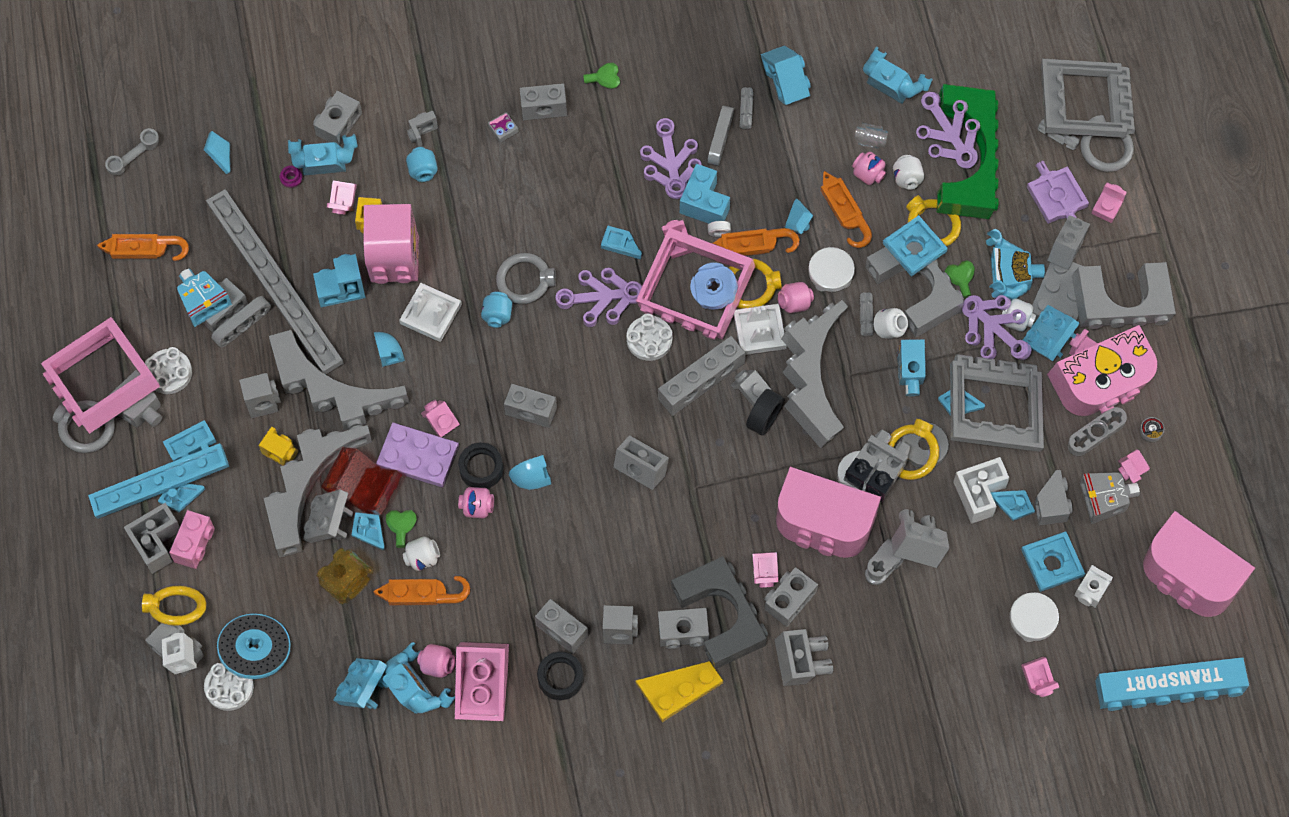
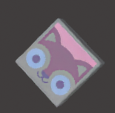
[488,112,519,142]

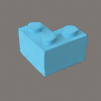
[760,45,811,105]
[680,164,730,224]
[313,254,366,307]

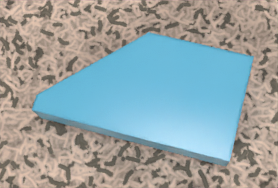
[601,226,642,259]

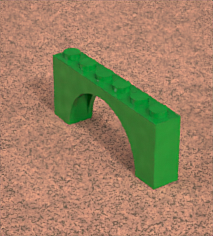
[937,84,999,219]

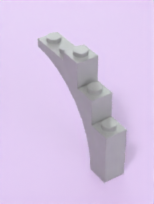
[781,300,848,448]
[269,330,409,430]
[264,425,372,557]

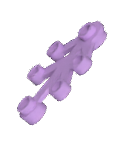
[916,92,980,168]
[640,118,701,199]
[556,268,642,327]
[962,295,1031,360]

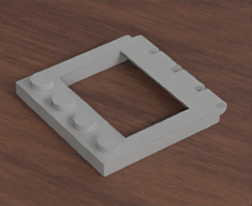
[1041,59,1135,137]
[950,354,1044,452]

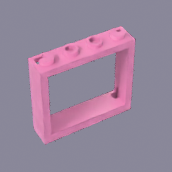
[636,228,755,340]
[41,317,160,434]

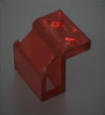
[321,447,402,515]

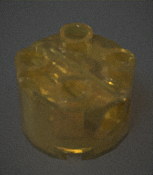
[316,548,373,604]

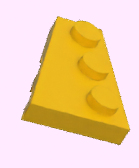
[635,661,723,722]

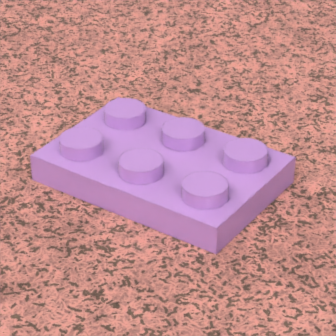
[376,423,459,488]

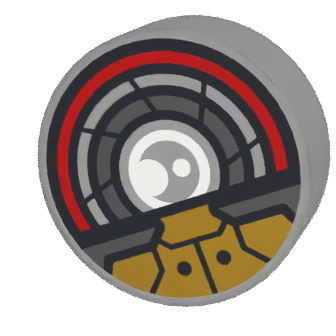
[1140,417,1164,442]

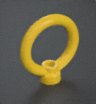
[906,195,961,247]
[729,259,782,309]
[888,418,939,480]
[142,586,206,626]

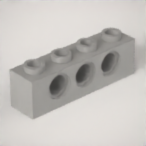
[658,336,746,416]

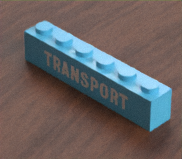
[1095,658,1249,711]

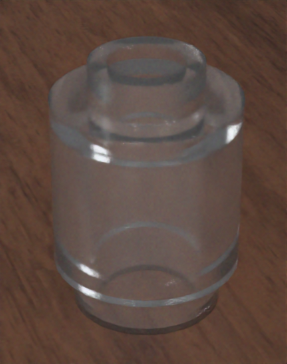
[854,122,889,149]

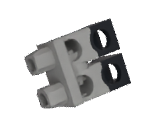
[844,430,910,503]

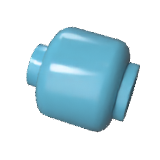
[406,147,438,182]
[481,292,512,328]

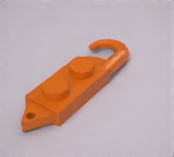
[820,171,872,248]
[712,228,799,256]
[97,234,189,261]
[374,576,470,605]

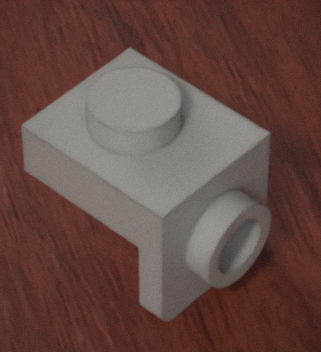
[407,111,438,147]
[731,370,771,406]

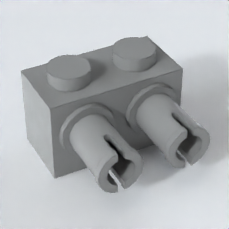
[891,509,949,568]
[774,629,833,686]

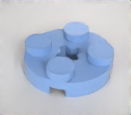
[690,263,738,309]

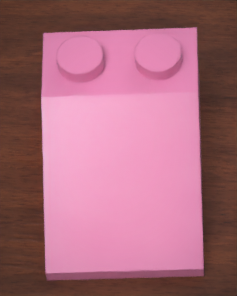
[455,642,509,721]

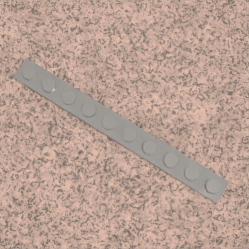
[206,189,343,375]

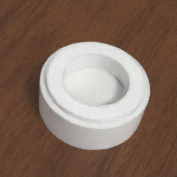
[708,221,731,237]

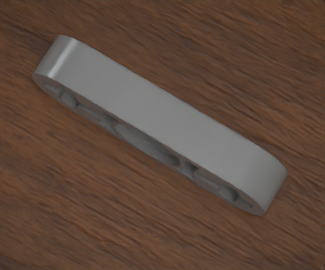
[707,106,734,166]
[212,296,271,347]
[1068,407,1127,456]

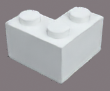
[953,457,1009,524]

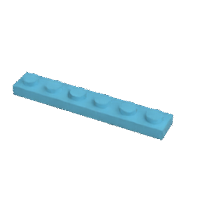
[88,443,229,519]

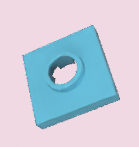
[882,215,948,276]
[1021,532,1085,592]

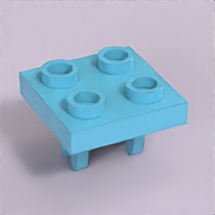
[1023,305,1079,361]
[334,658,388,709]

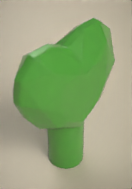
[583,63,620,89]
[945,260,975,299]
[386,510,417,548]

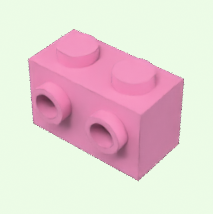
[169,510,214,569]

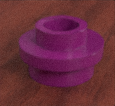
[279,166,302,188]

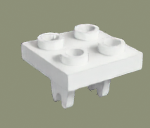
[399,283,462,342]
[734,304,787,355]

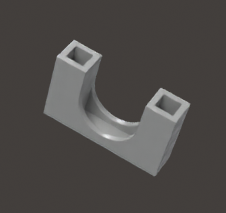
[865,242,964,337]
[1072,262,1176,329]

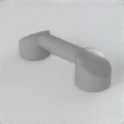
[105,128,159,175]

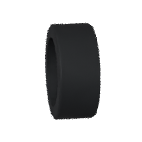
[746,389,784,436]
[458,442,504,489]
[537,651,584,701]

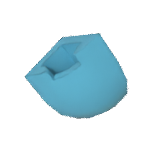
[374,332,405,367]
[509,455,551,490]

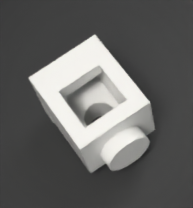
[1074,565,1113,608]
[162,633,197,674]

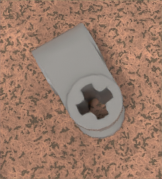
[865,539,905,585]

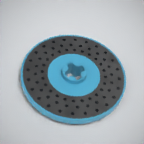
[217,614,290,679]

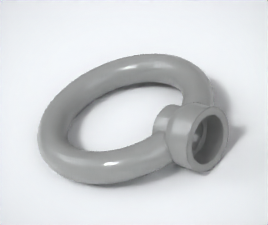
[1081,115,1134,172]
[496,253,556,304]
[53,400,115,453]

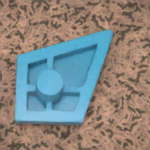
[204,131,231,174]
[785,199,813,234]
[938,390,985,416]
[158,484,205,512]
[990,490,1035,521]
[351,512,385,550]

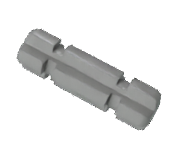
[740,87,753,129]
[1038,119,1080,150]
[860,292,873,336]

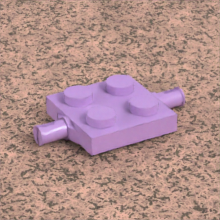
[1027,161,1089,224]

